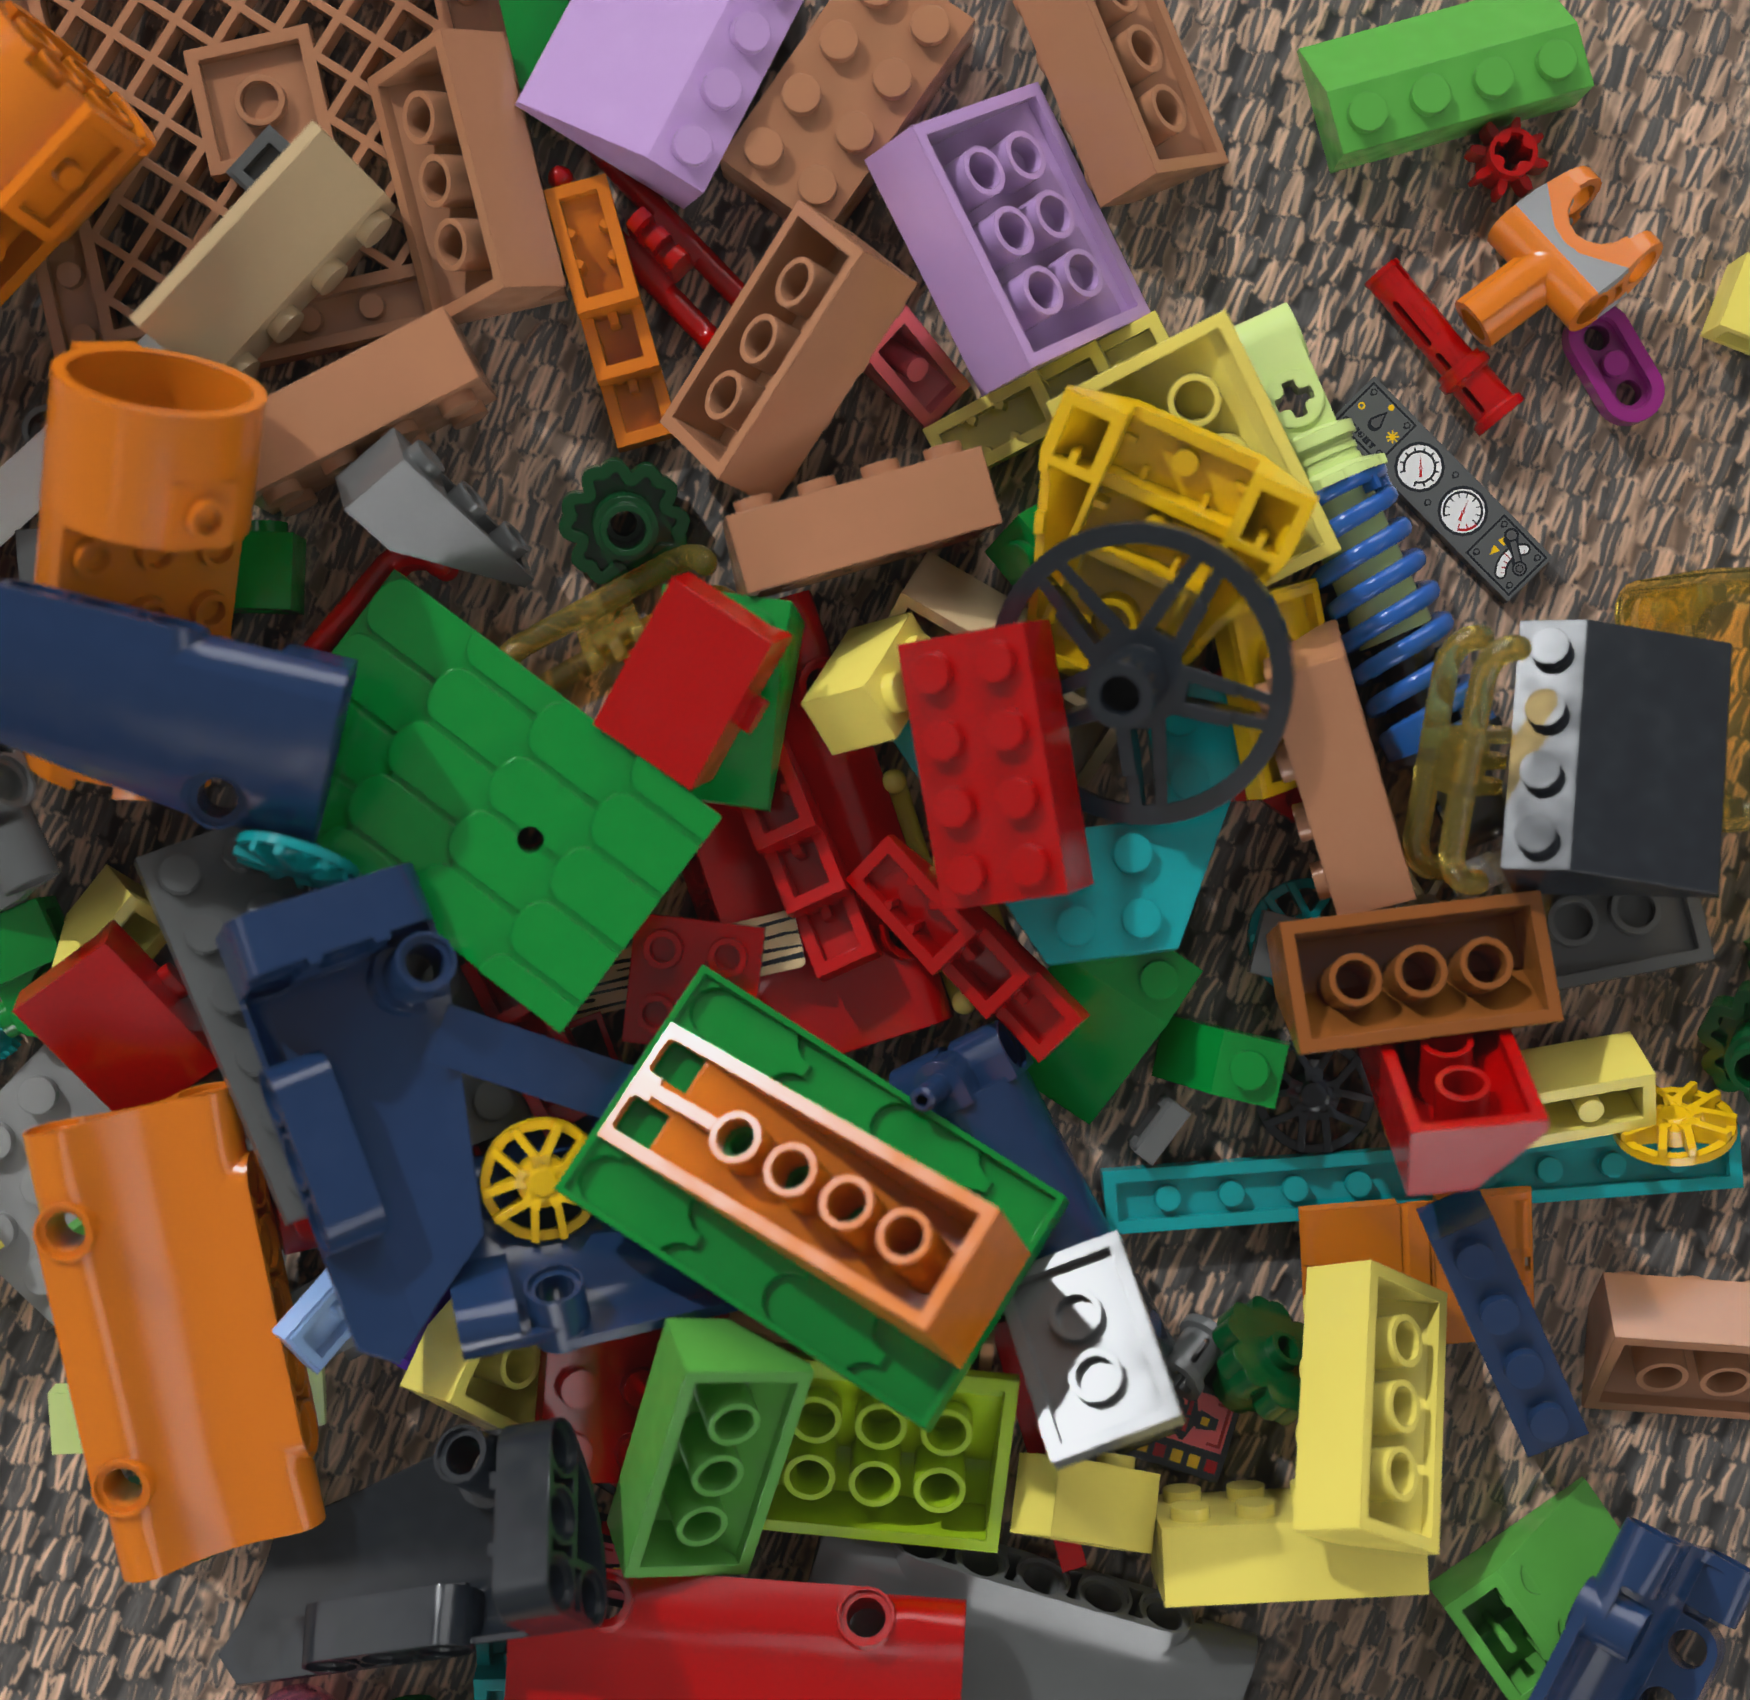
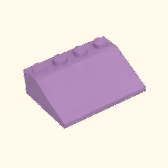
[515,0,804,209]
[864,81,1150,397]

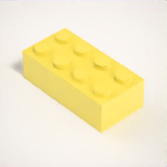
[1150,1478,1430,1608]

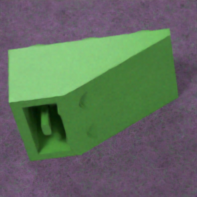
[1429,1476,1620,1700]

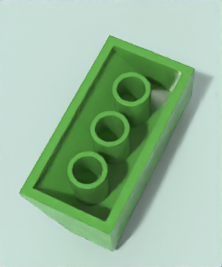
[1297,0,1594,173]
[607,1318,814,1578]

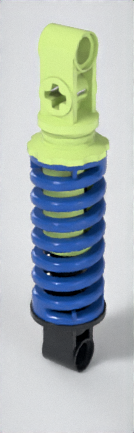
[1234,302,1506,855]

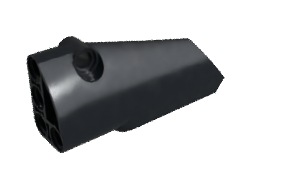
[218,1417,607,1686]

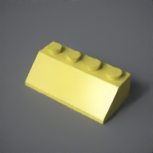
[1292,1260,1448,1555]

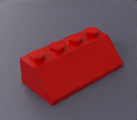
[1357,1029,1550,1196]

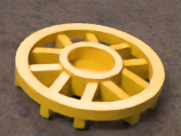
[1612,1081,1738,1167]
[479,1117,592,1244]

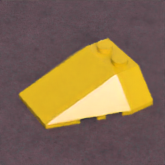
[1027,385,1319,676]

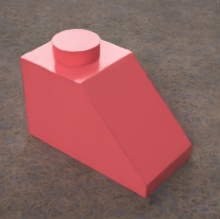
[863,305,971,428]

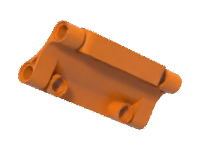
[22,1081,326,1583]

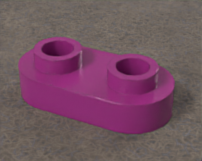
[1562,306,1665,426]

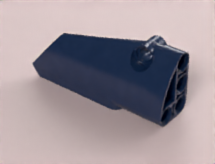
[215,863,484,1364]

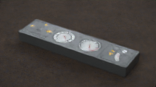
[1335,376,1553,604]

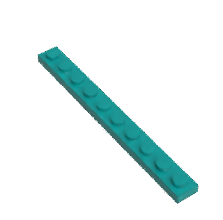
[1100,1124,1744,1234]

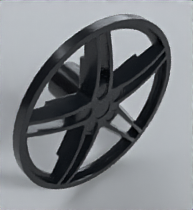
[995,520,1295,825]

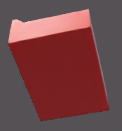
[593,572,794,790]
[12,919,218,1111]

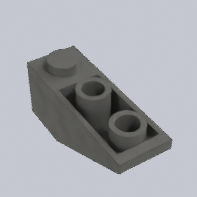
[335,427,534,588]

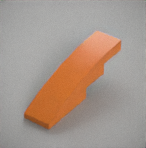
[543,173,676,453]

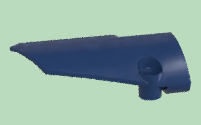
[0,579,358,845]

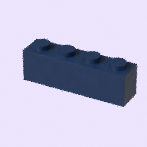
[1416,1188,1589,1458]

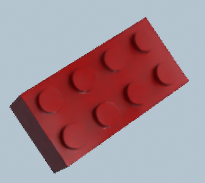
[897,619,1094,911]

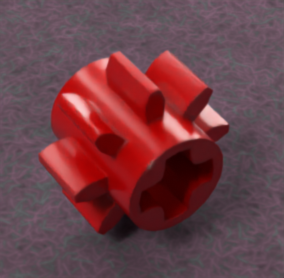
[1463,117,1549,203]

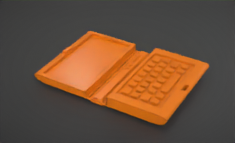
[1298,1186,1535,1344]

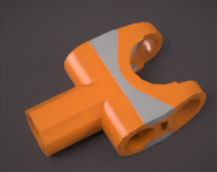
[1455,166,1664,348]

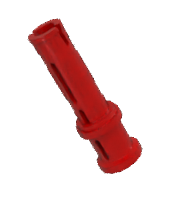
[1364,257,1525,437]

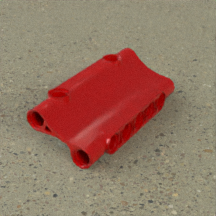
[621,590,954,1054]
[504,1568,967,1700]

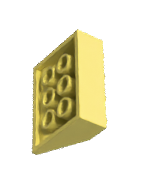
[1046,309,1342,587]

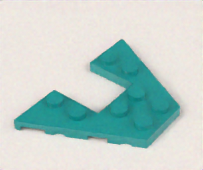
[892,684,1240,966]

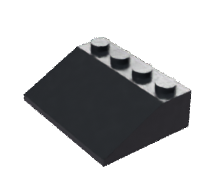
[1501,619,1733,898]

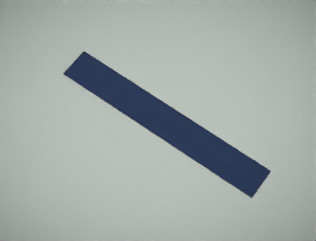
[428,1004,635,1118]

